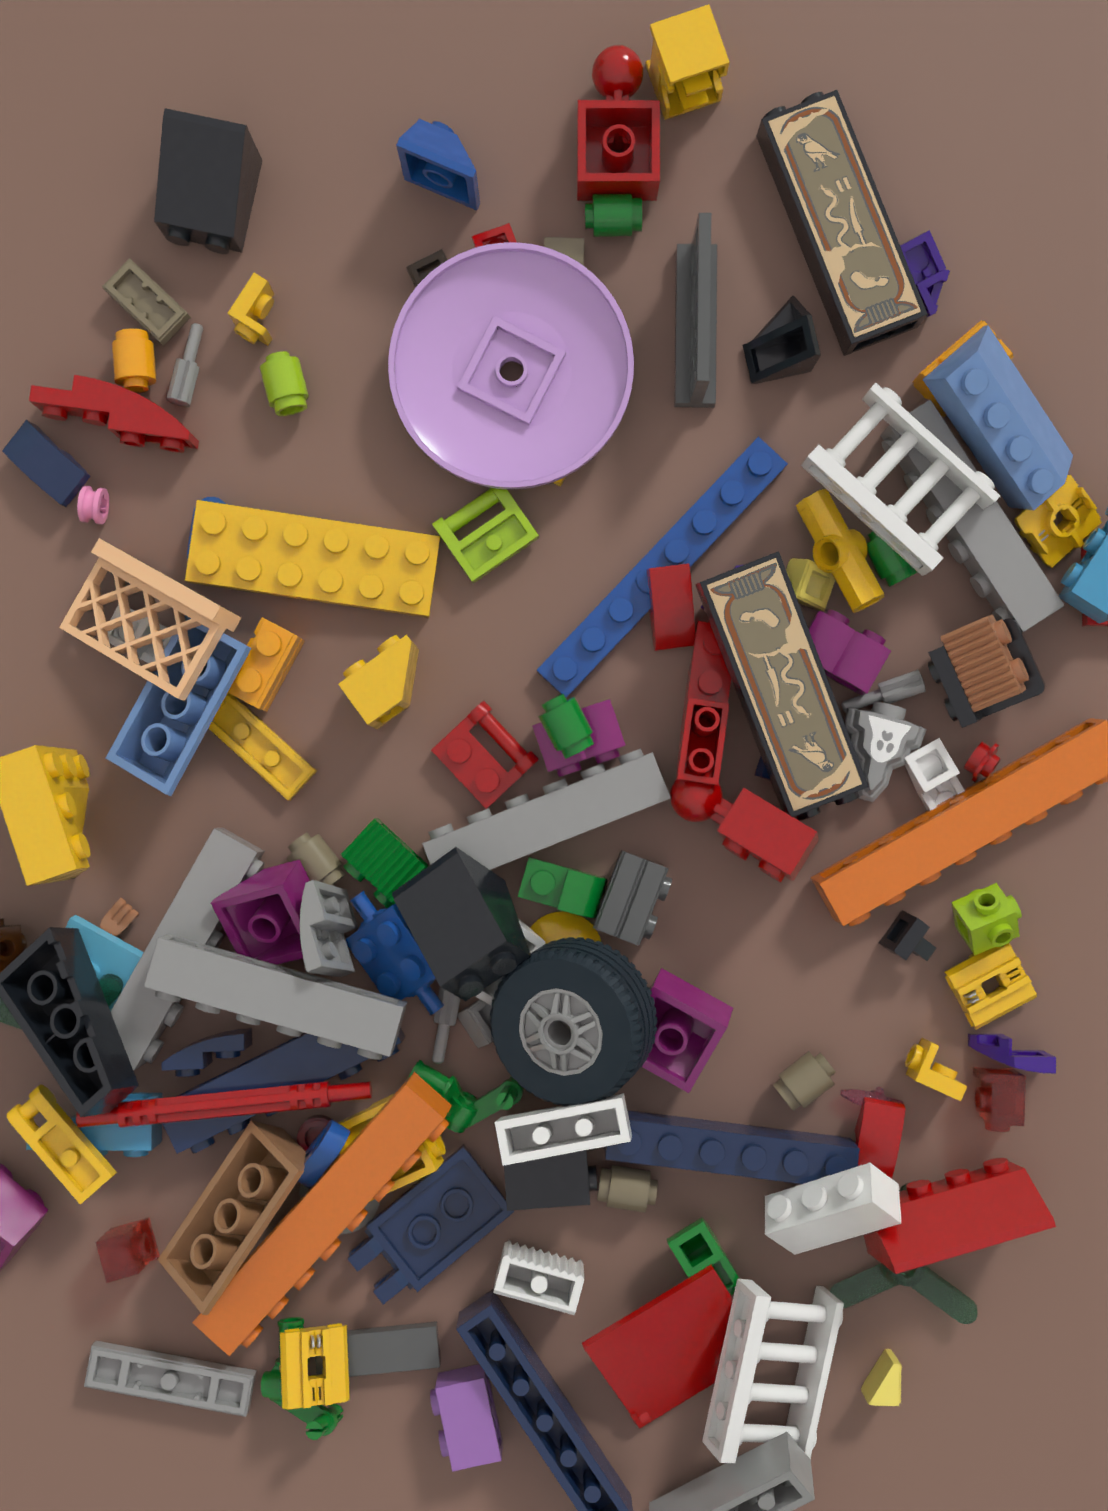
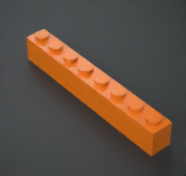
[810,718,1108,926]
[192,1072,452,1356]

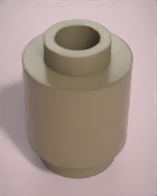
[286,832,346,885]
[773,1051,836,1111]
[597,1165,658,1213]

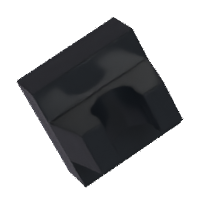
[879,910,936,961]

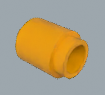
[112,328,156,393]

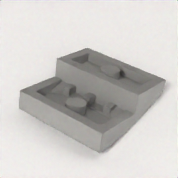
[300,880,358,977]

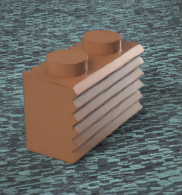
[941,614,1029,712]

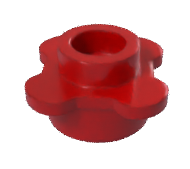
[964,741,1001,782]

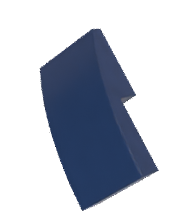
[2,420,91,507]
[161,1028,252,1077]

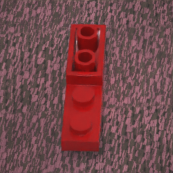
[29,375,199,453]
[676,621,731,786]

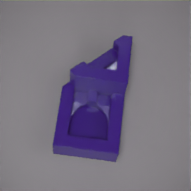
[900,230,950,317]
[968,1034,1056,1074]

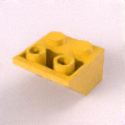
[338,634,419,729]

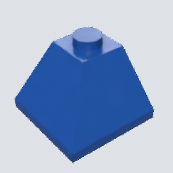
[396,119,480,210]

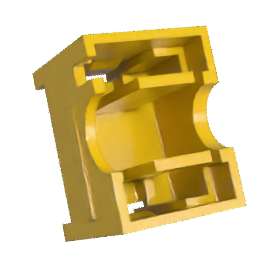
[645,4,730,120]

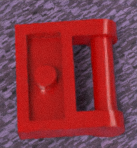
[431,701,540,809]

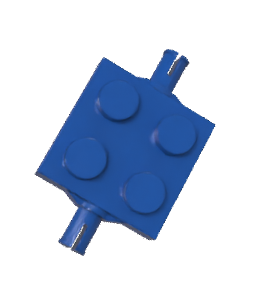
[346,891,444,1016]

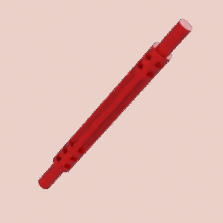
[76,1081,372,1128]

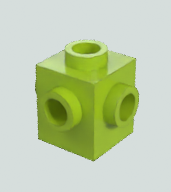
[951,883,1022,956]

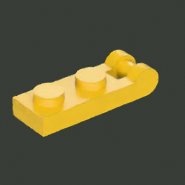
[6,1084,117,1205]

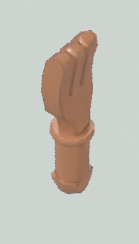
[100,898,139,936]

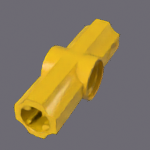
[796,489,884,613]

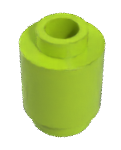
[259,351,309,416]

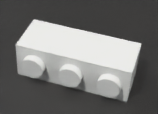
[495,1093,632,1166]
[765,1163,901,1255]

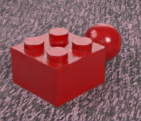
[577,45,660,201]
[670,780,819,883]

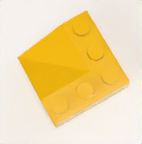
[0,745,91,886]

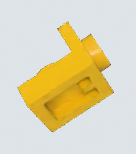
[228,272,274,346]
[905,1038,967,1101]

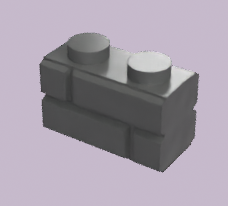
[592,850,672,946]

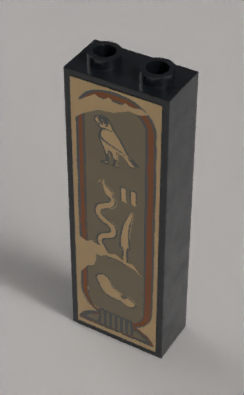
[756,90,928,356]
[695,551,869,821]

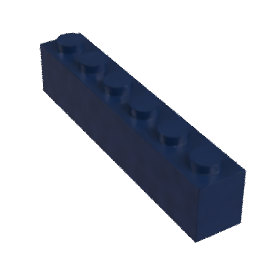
[162,1028,405,1154]
[604,1110,860,1184]
[456,1289,633,1511]

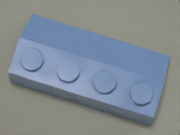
[923,325,1073,510]
[106,615,251,796]

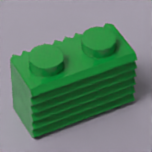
[340,818,429,908]

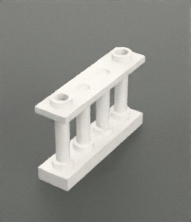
[801,383,1000,576]
[702,1279,844,1463]

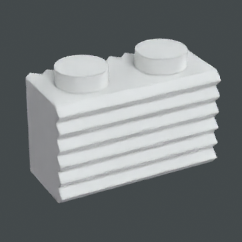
[493,1240,584,1315]

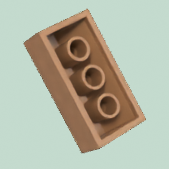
[158,1121,306,1315]

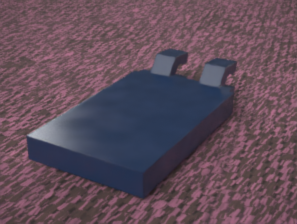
[347,1144,514,1305]

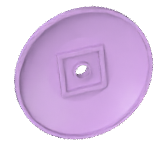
[388,242,634,489]

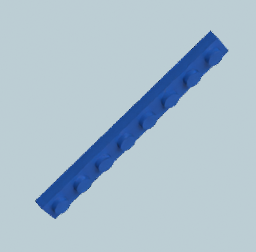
[537,436,788,698]

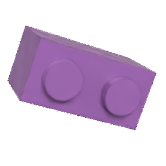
[430,1364,503,1472]

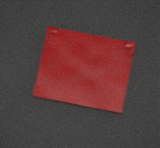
[582,1264,763,1429]

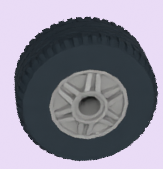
[490,937,657,1106]

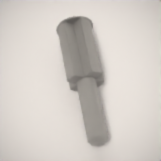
[166,323,203,407]
[841,669,926,712]
[432,987,460,1064]

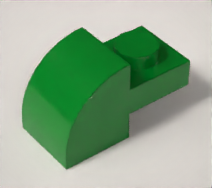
[518,857,607,918]
[666,1217,740,1296]

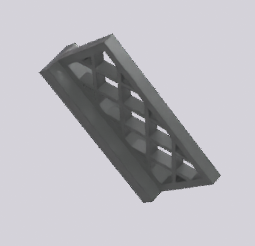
[674,213,717,408]

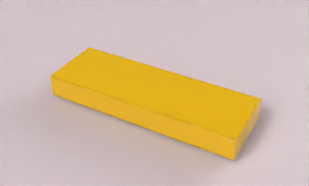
[208,693,317,801]

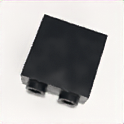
[504,1148,598,1211]

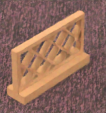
[59,538,241,701]

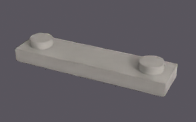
[84,1341,257,1417]

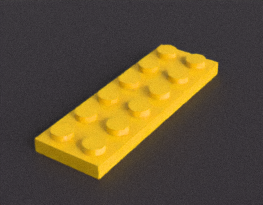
[185,500,440,618]

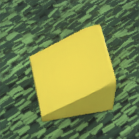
[786,558,835,611]
[861,1349,902,1406]

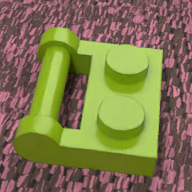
[432,487,539,584]

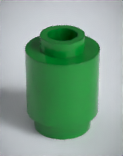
[585,193,642,237]
[867,531,918,587]
[538,693,594,759]

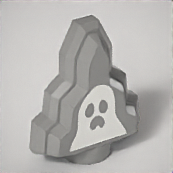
[845,702,927,802]

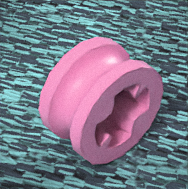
[77,486,109,525]

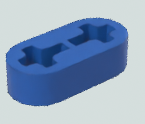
[298,1120,350,1189]

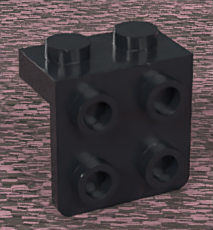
[928,618,1045,728]

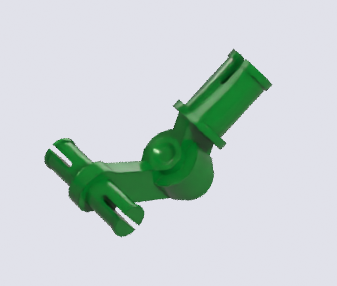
[408,1060,524,1133]
[261,1317,343,1440]

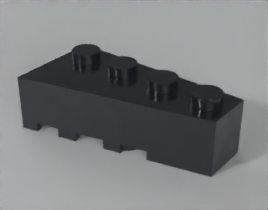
[0,927,139,1117]

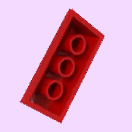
[863,1158,1056,1274]

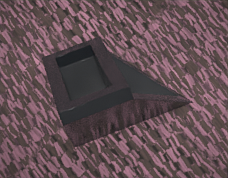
[742,295,821,384]

